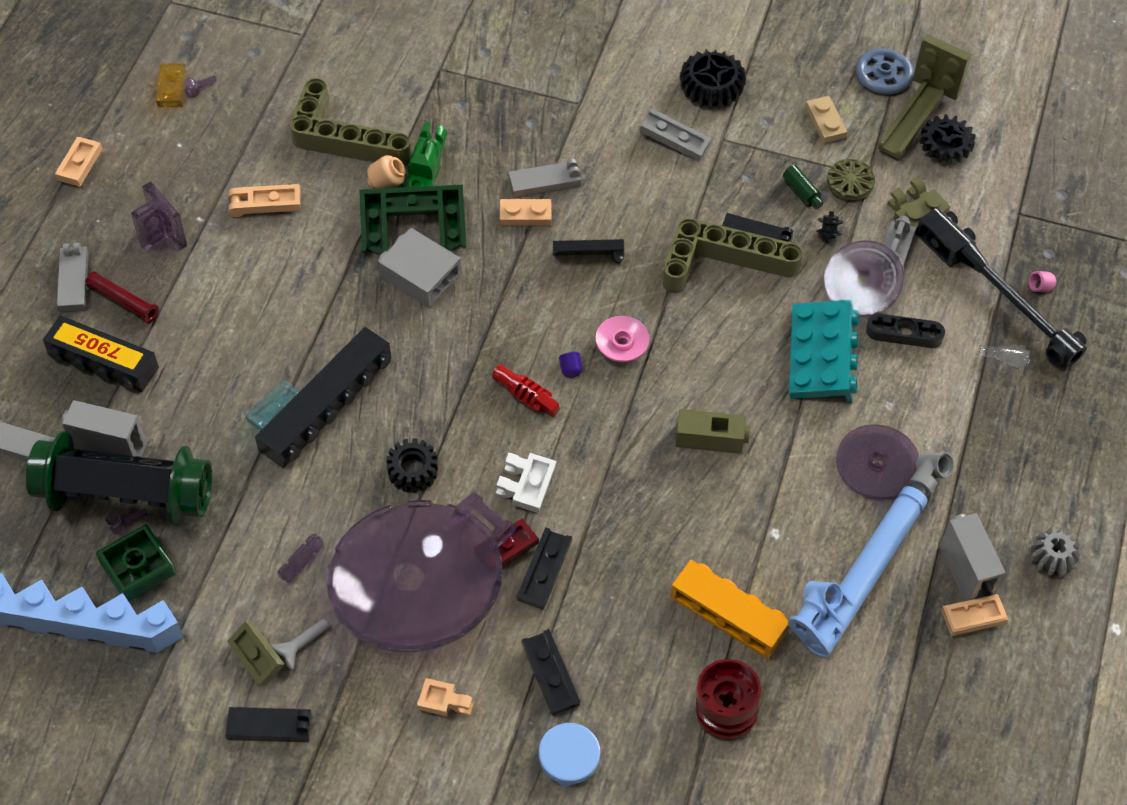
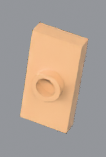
[941,594,1008,636]

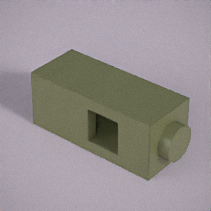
[675,409,750,453]

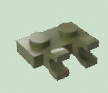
[887,176,951,232]

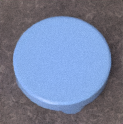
[539,723,600,787]

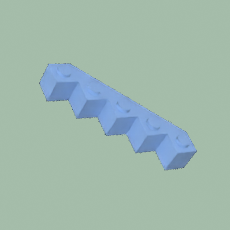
[0,573,183,653]

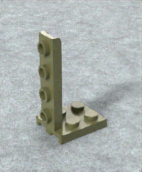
[877,34,972,159]

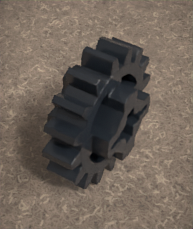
[920,114,976,164]

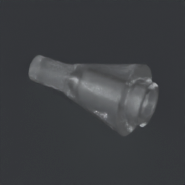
[978,344,1031,371]

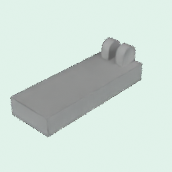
[639,108,711,161]
[509,159,581,198]
[57,243,89,312]
[0,422,55,461]

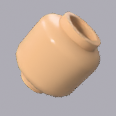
[367,155,406,189]

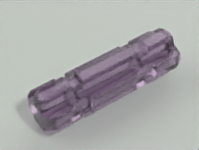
[277,533,324,583]

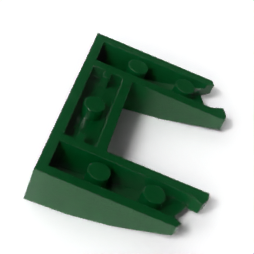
[359,185,466,255]

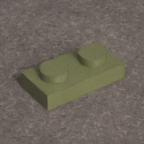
[227,621,285,686]

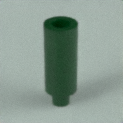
[782,165,823,209]

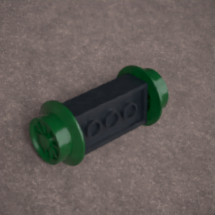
[26,431,213,526]

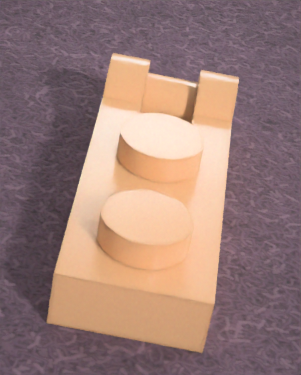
[228,184,301,218]

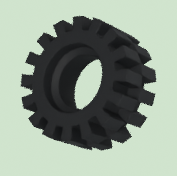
[386,438,438,493]

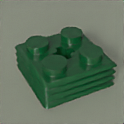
[96,524,177,602]

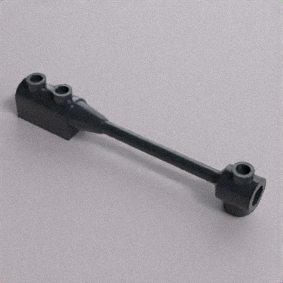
[915,208,1087,366]

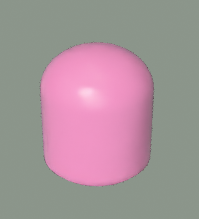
[1029,271,1056,292]

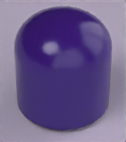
[558,352,583,378]

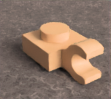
[417,678,474,717]

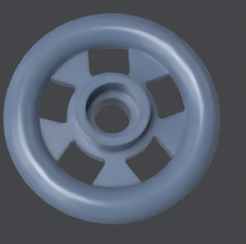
[855,48,914,95]

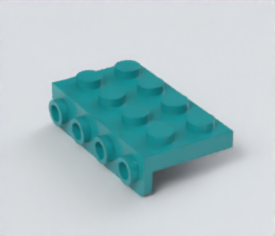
[789,299,859,402]

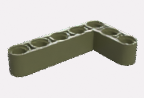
[290,78,411,166]
[663,218,803,293]

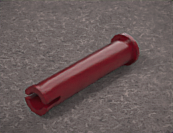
[85,271,159,324]

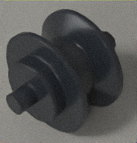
[816,211,844,242]

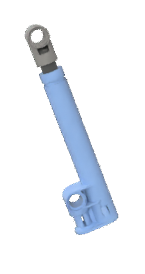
[788,452,954,658]

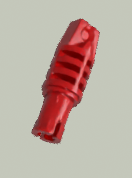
[492,364,560,417]

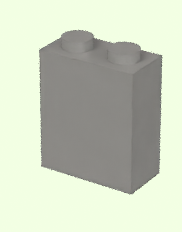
[378,228,461,308]
[62,400,147,457]
[939,513,1006,601]

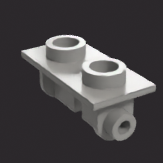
[876,216,916,271]

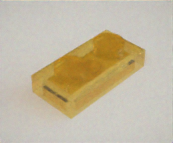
[156,63,186,107]

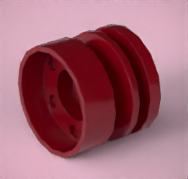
[695,659,761,740]

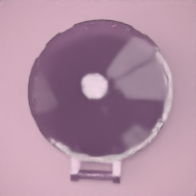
[326,492,516,652]

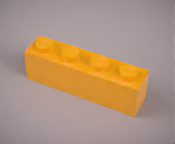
[670,559,789,660]

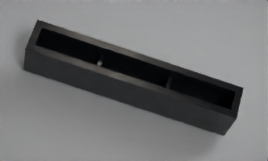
[255,327,391,468]

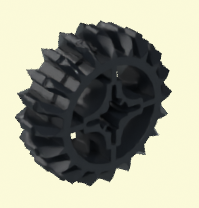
[679,49,746,109]

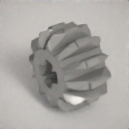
[1030,527,1081,577]

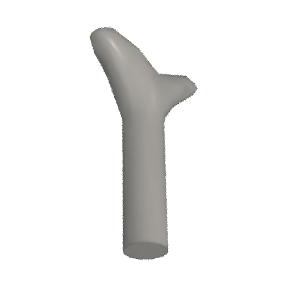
[270,619,330,670]

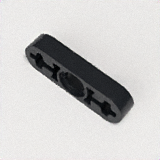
[866,313,945,348]

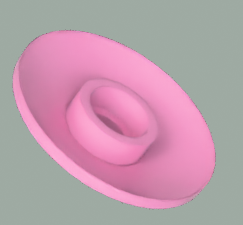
[596,316,649,362]

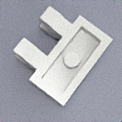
[495,453,556,513]

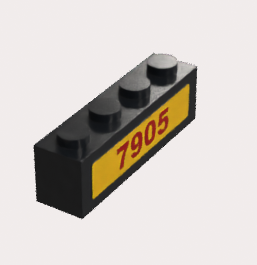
[43,315,159,392]

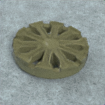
[827,158,875,200]

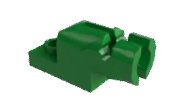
[403,122,447,187]

